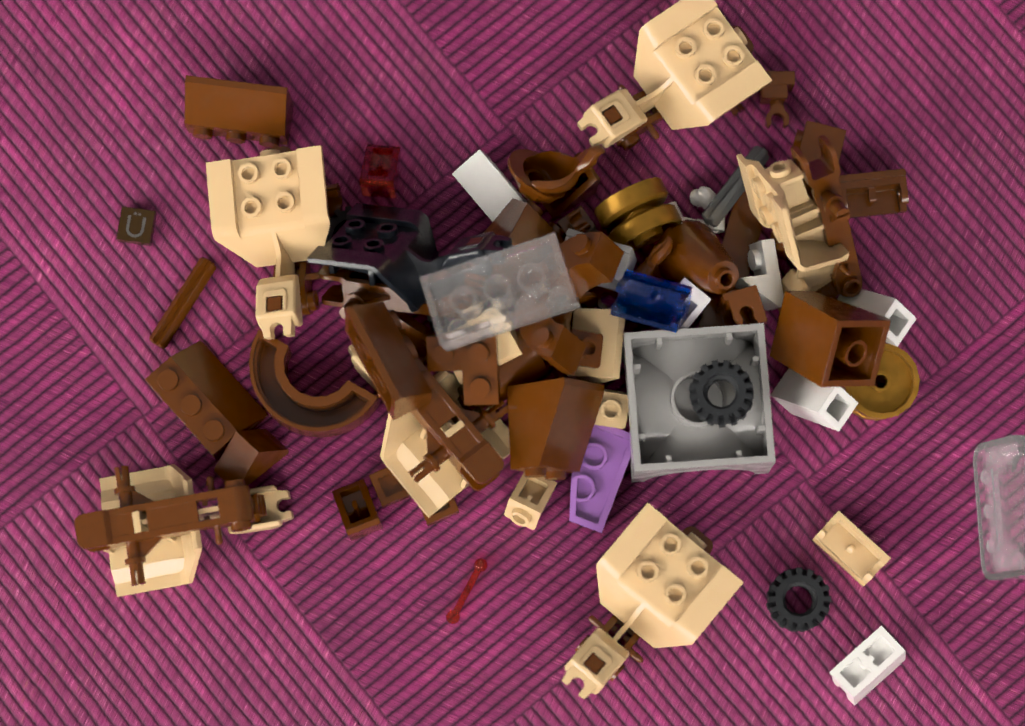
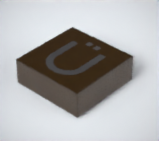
[116,206,157,246]

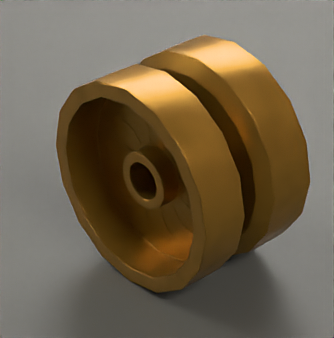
[594,177,682,251]
[842,344,920,421]

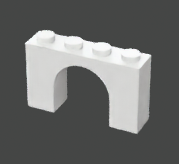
[771,289,917,431]

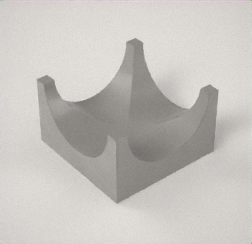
[622,323,776,483]

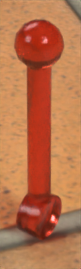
[446,558,488,624]

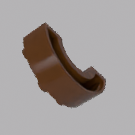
[518,232,624,376]
[249,329,380,438]

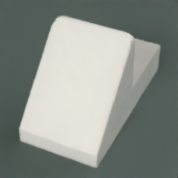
[735,238,784,311]

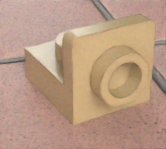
[594,389,628,429]
[504,472,557,530]

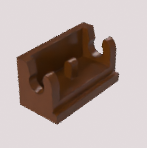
[839,168,909,219]
[714,285,768,326]

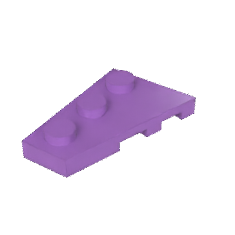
[569,425,631,533]

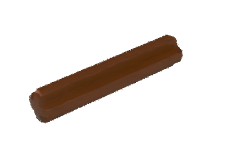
[149,257,216,349]

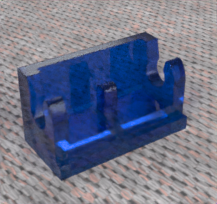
[610,270,693,333]

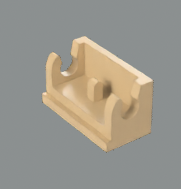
[812,511,891,587]

